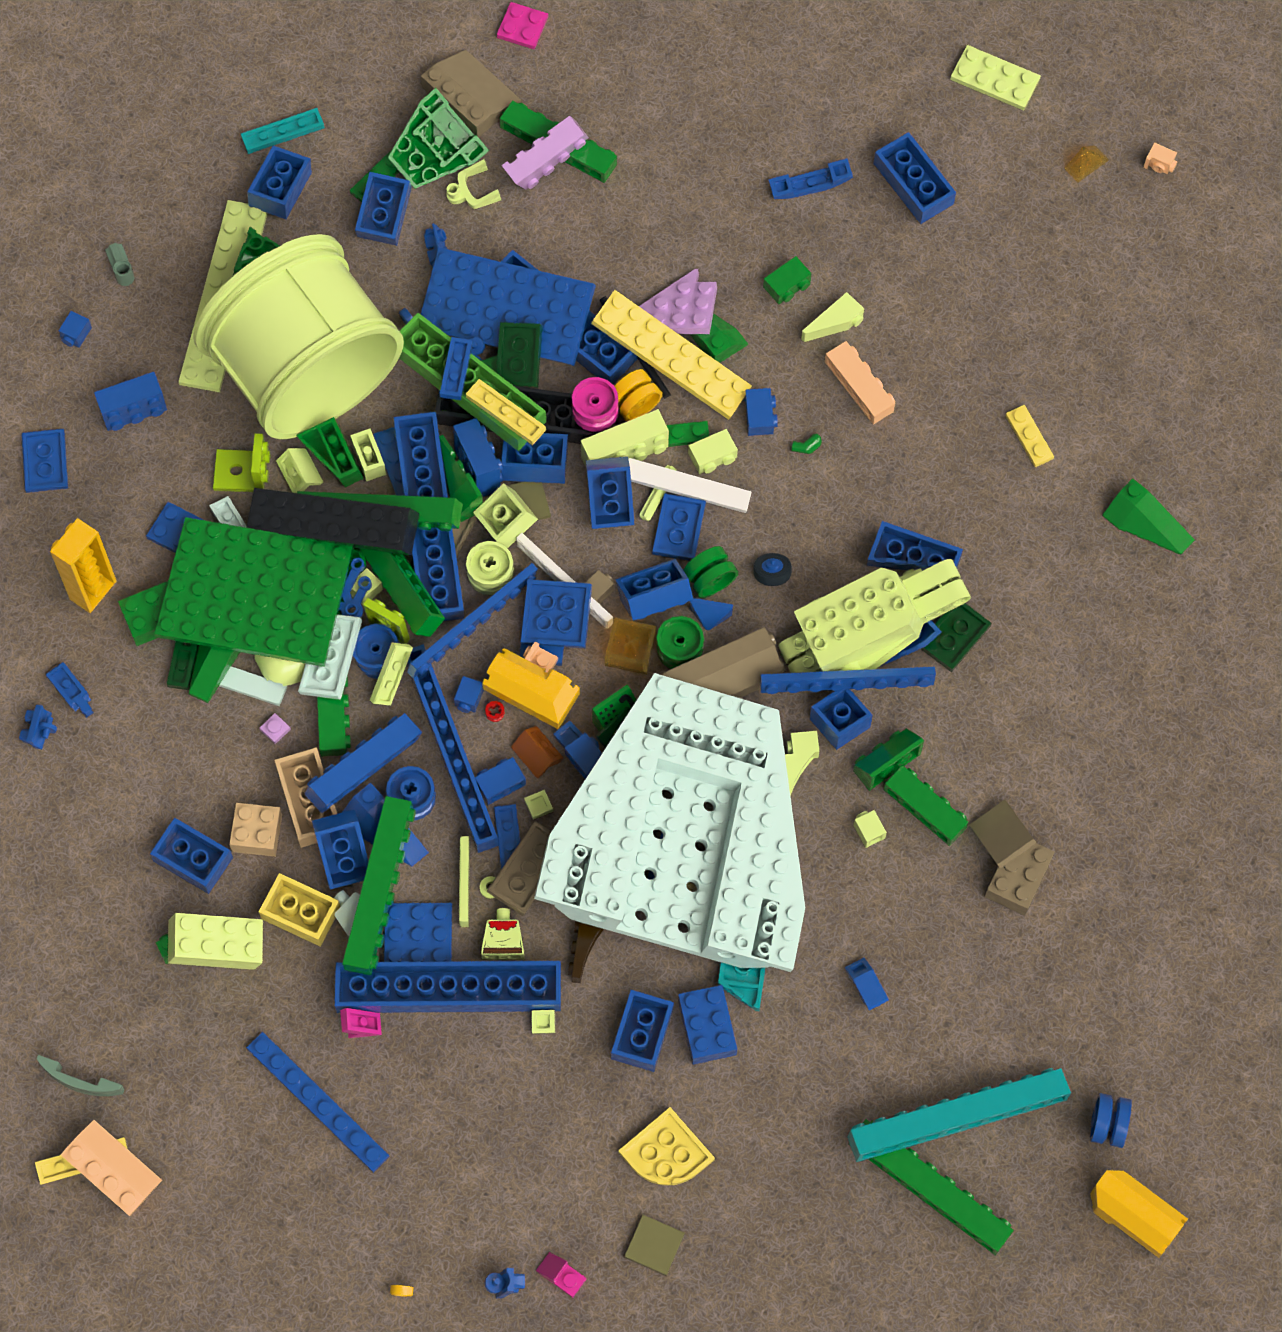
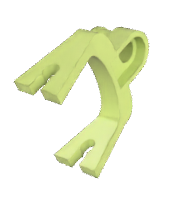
[446,159,501,209]

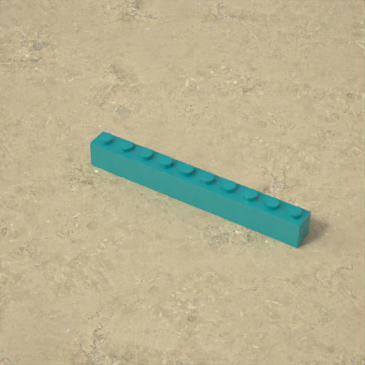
[847,1068,1071,1162]

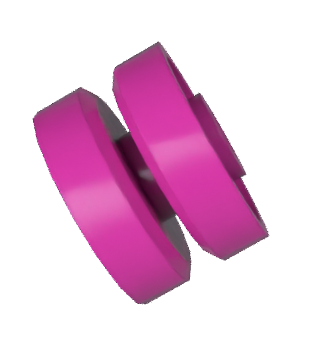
[572,377,618,432]

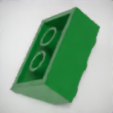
[853,728,924,791]

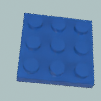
[521,579,592,649]
[384,903,452,962]

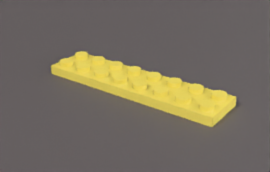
[591,290,752,420]

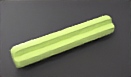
[639,465,677,521]

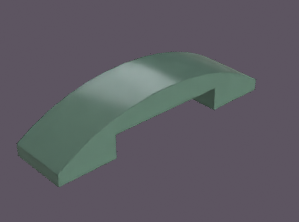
[37,1055,125,1096]

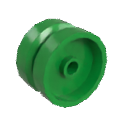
[683,546,739,598]
[656,616,704,669]

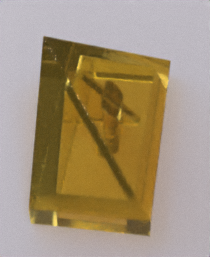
[1065,146,1109,183]

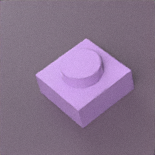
[260,713,291,744]

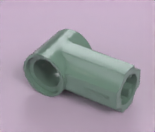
[105,243,135,286]

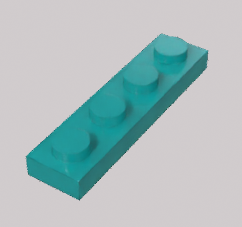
[241,108,325,154]

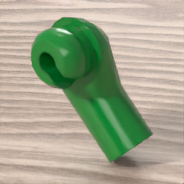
[792,434,822,454]

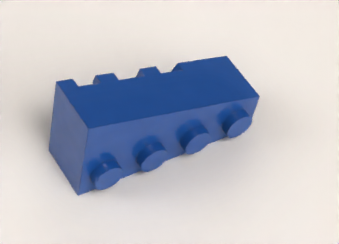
[867,521,963,571]

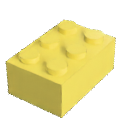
[259,873,340,947]

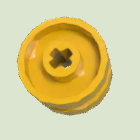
[614,369,662,422]

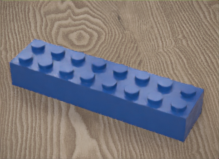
[501,250,637,384]

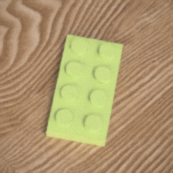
[950,45,1041,110]

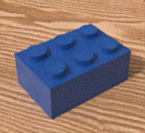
[247,146,312,219]
[355,172,412,246]
[94,372,167,431]
[453,418,503,497]
[501,433,568,484]
[585,456,634,529]
[615,559,693,621]
[312,809,369,890]
[150,818,233,894]
[678,985,737,1065]
[611,990,674,1072]

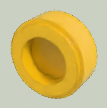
[390,1285,414,1297]

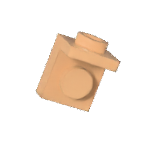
[523,642,558,672]

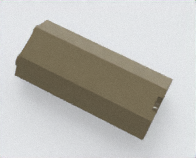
[648,627,785,698]

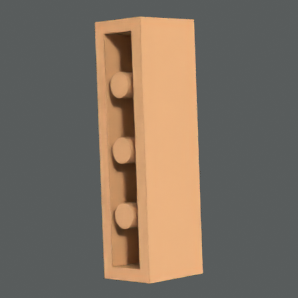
[825,341,895,425]

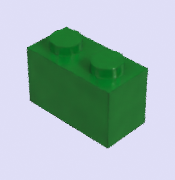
[763,256,812,305]

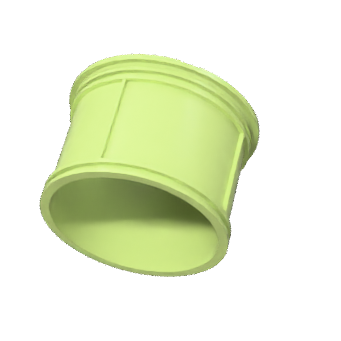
[193,234,404,439]

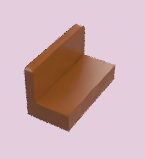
[511,726,564,778]

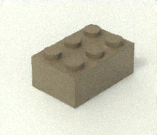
[985,843,1055,916]

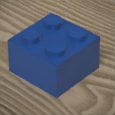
[810,689,873,750]

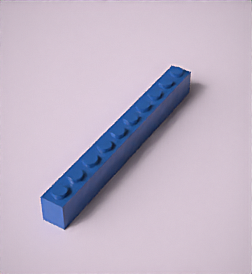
[407,644,499,853]

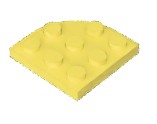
[618,1107,715,1185]

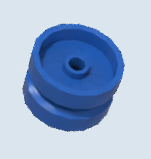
[353,624,399,679]
[386,766,436,821]
[1090,1093,1132,1148]

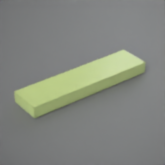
[459,836,470,927]

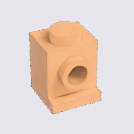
[1143,143,1177,174]

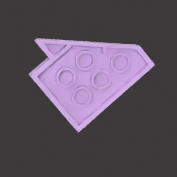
[639,269,717,334]

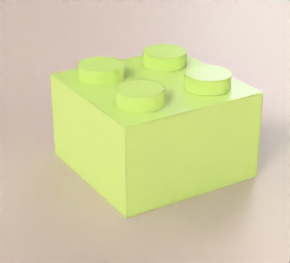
[473,483,538,548]

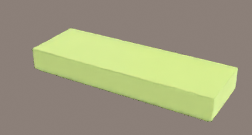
[370,642,413,706]

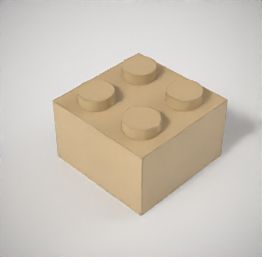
[229,803,282,857]

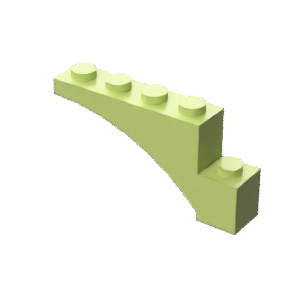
[785,731,819,796]

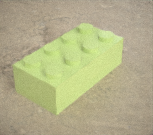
[581,409,669,466]
[168,913,263,969]

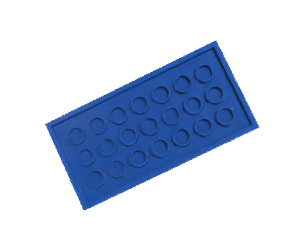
[421,247,596,366]

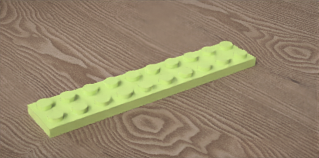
[179,200,268,392]

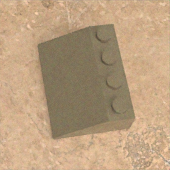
[421,50,521,138]

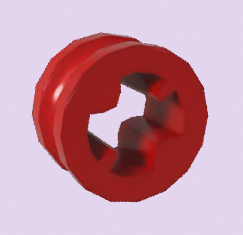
[485,701,505,722]

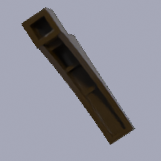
[568,921,604,984]

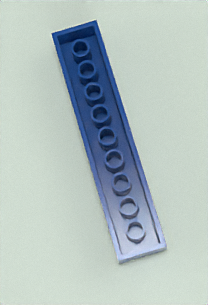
[394,412,464,621]
[335,961,561,1013]

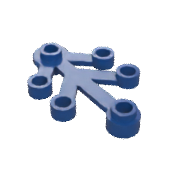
[339,558,372,618]

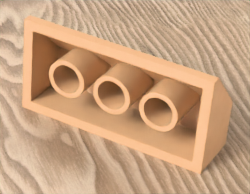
[61,1120,162,1216]

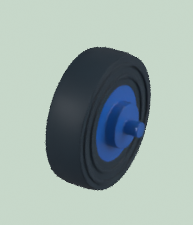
[753,553,792,586]

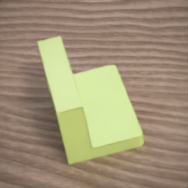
[276,448,323,493]

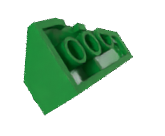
[690,313,748,363]
[439,435,483,522]
[1102,478,1195,555]
[189,645,240,703]

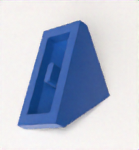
[690,598,733,630]

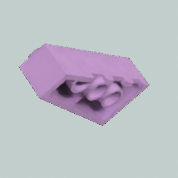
[502,116,589,190]

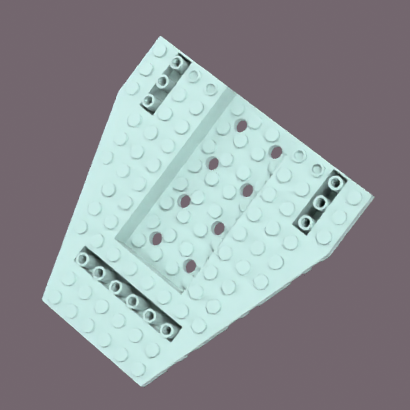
[534,673,805,972]

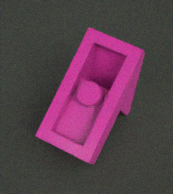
[340,1008,382,1038]
[536,1252,587,1298]

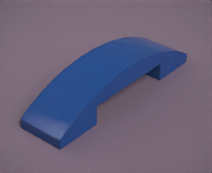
[768,158,853,199]

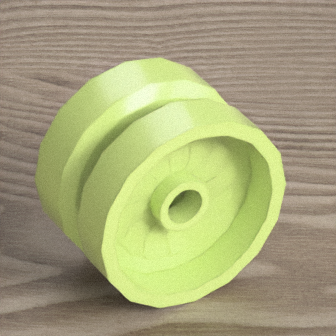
[466,541,514,595]

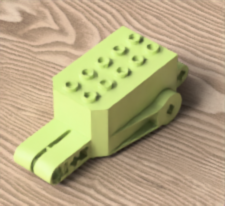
[778,559,971,673]

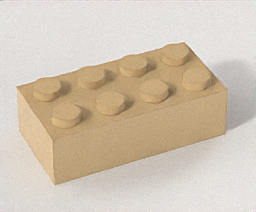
[275,747,337,848]

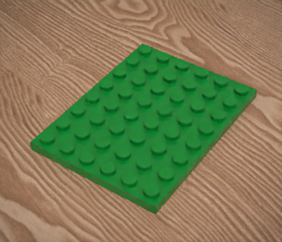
[154,517,353,667]

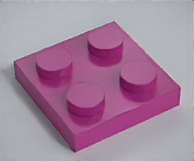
[497,2,548,50]

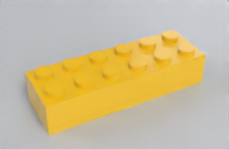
[50,518,117,613]

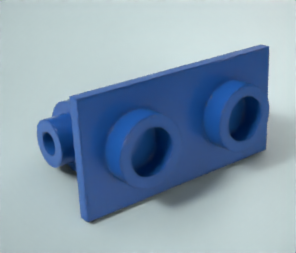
[424,223,447,268]

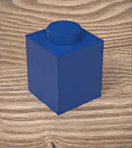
[59,311,92,348]
[454,676,484,713]

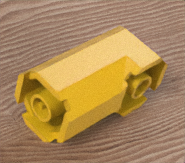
[482,648,580,729]
[1090,1170,1188,1258]

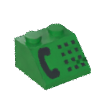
[592,684,637,732]

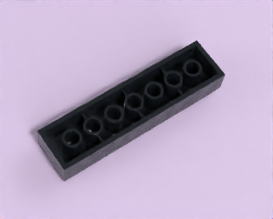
[435,386,605,444]
[246,488,420,555]

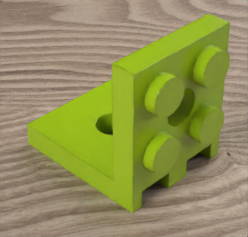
[213,433,270,492]

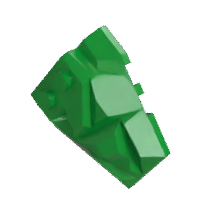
[387,88,489,189]

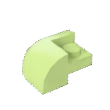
[255,655,305,686]

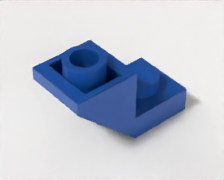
[845,958,889,1010]

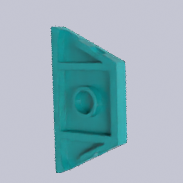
[718,962,765,1011]

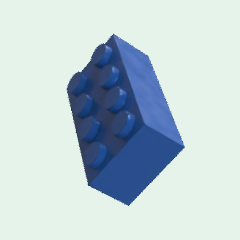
[874,132,956,224]

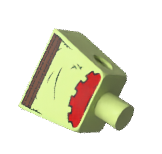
[481,908,524,960]

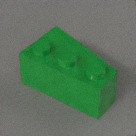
[296,417,364,488]

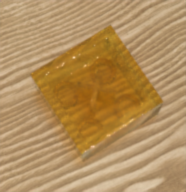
[605,617,657,675]

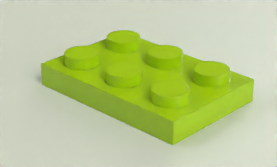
[363,598,410,644]

